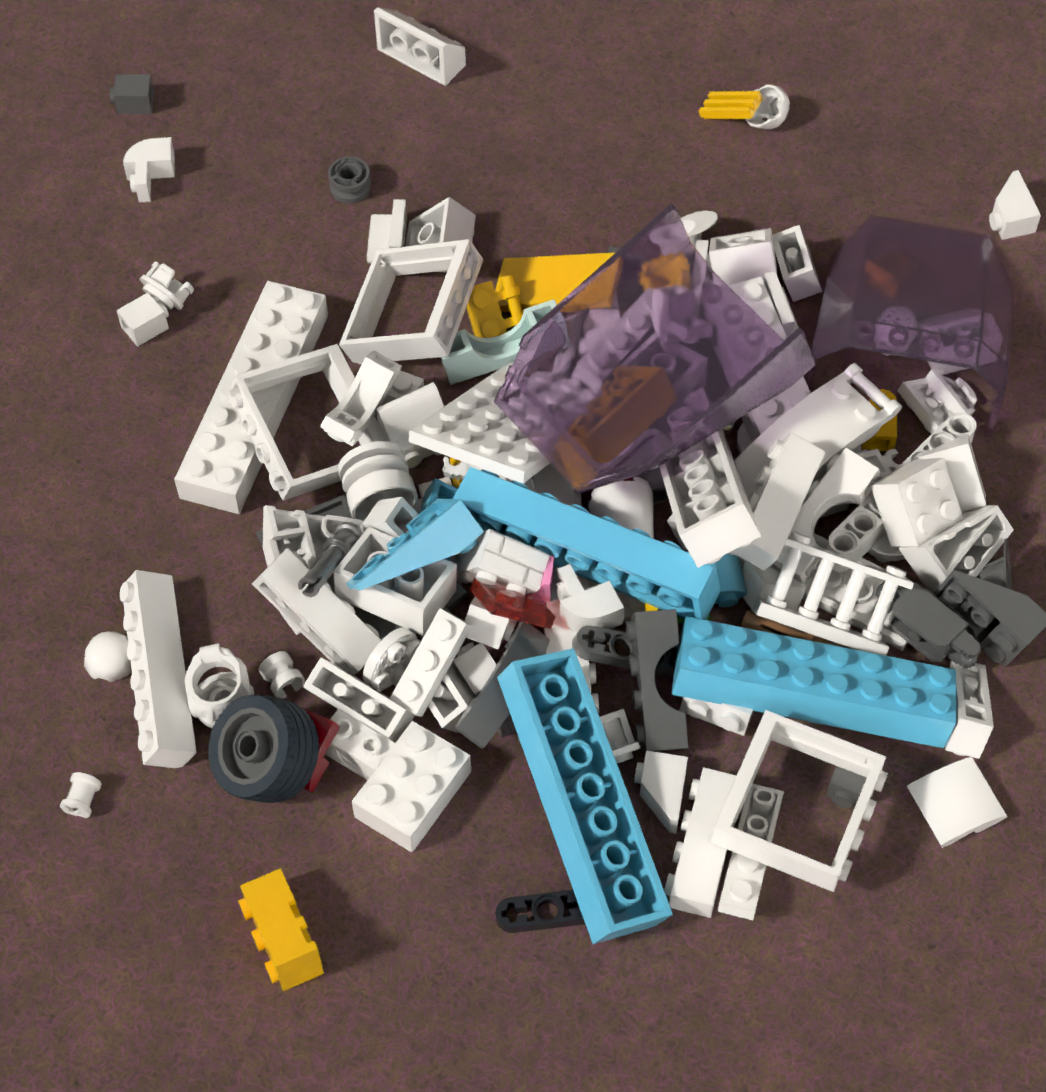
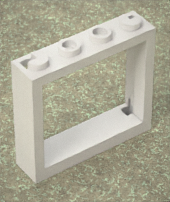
[339,239,483,364]
[228,344,387,501]
[711,710,888,892]

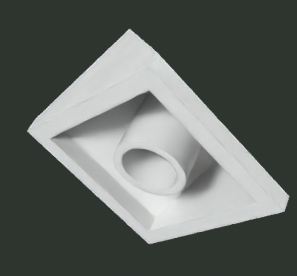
[918,434,986,512]

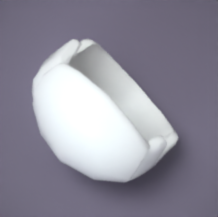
[745,84,790,130]
[84,631,132,682]

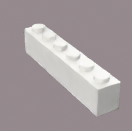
[120,570,196,768]

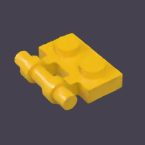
[466,275,523,338]

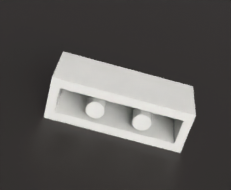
[303,657,415,743]

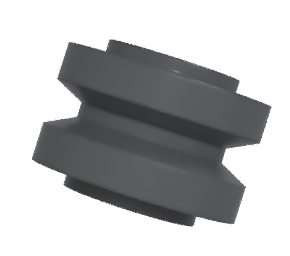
[328,156,371,204]

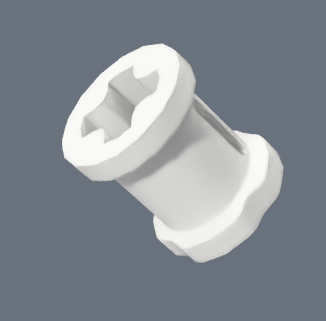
[60,772,102,818]

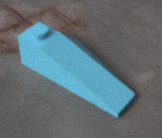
[346,498,484,590]

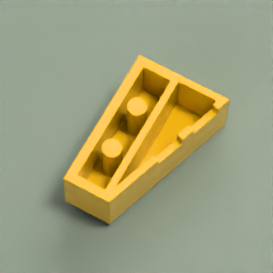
[238,868,324,991]

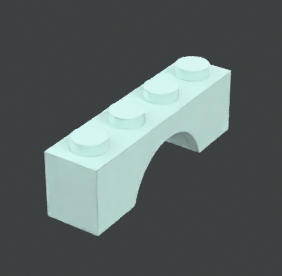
[441,299,569,385]

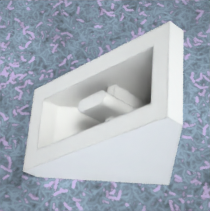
[742,560,808,612]

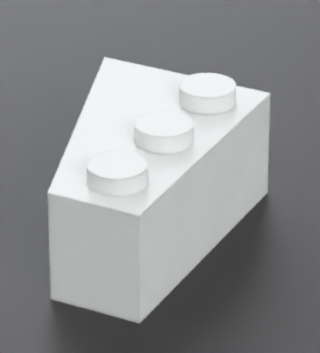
[899,505,1014,593]

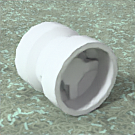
[259,651,305,699]

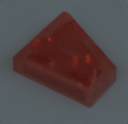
[470,577,556,629]

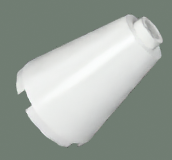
[588,476,654,539]

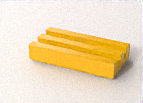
[698,91,763,119]

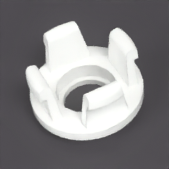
[140,262,194,310]

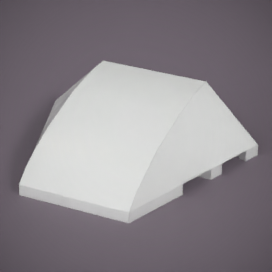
[263,505,366,635]

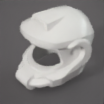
[184,643,255,728]

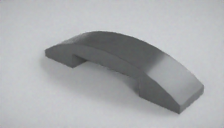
[454,619,550,749]

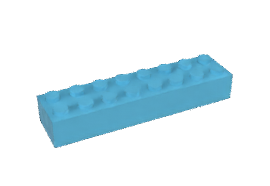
[453,467,720,620]
[672,616,956,748]
[497,648,673,944]

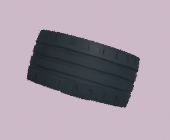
[208,695,319,803]

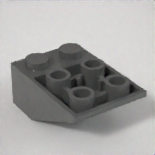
[934,570,1046,667]

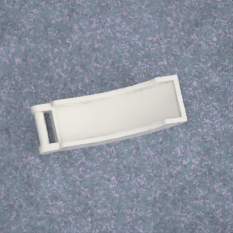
[734,363,902,498]

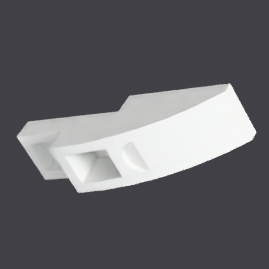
[718,784,784,920]

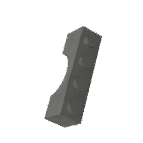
[626,609,688,753]

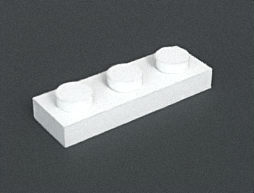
[390,608,472,717]

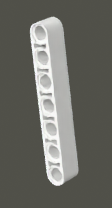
[826,412,977,572]

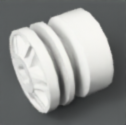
[338,441,418,520]

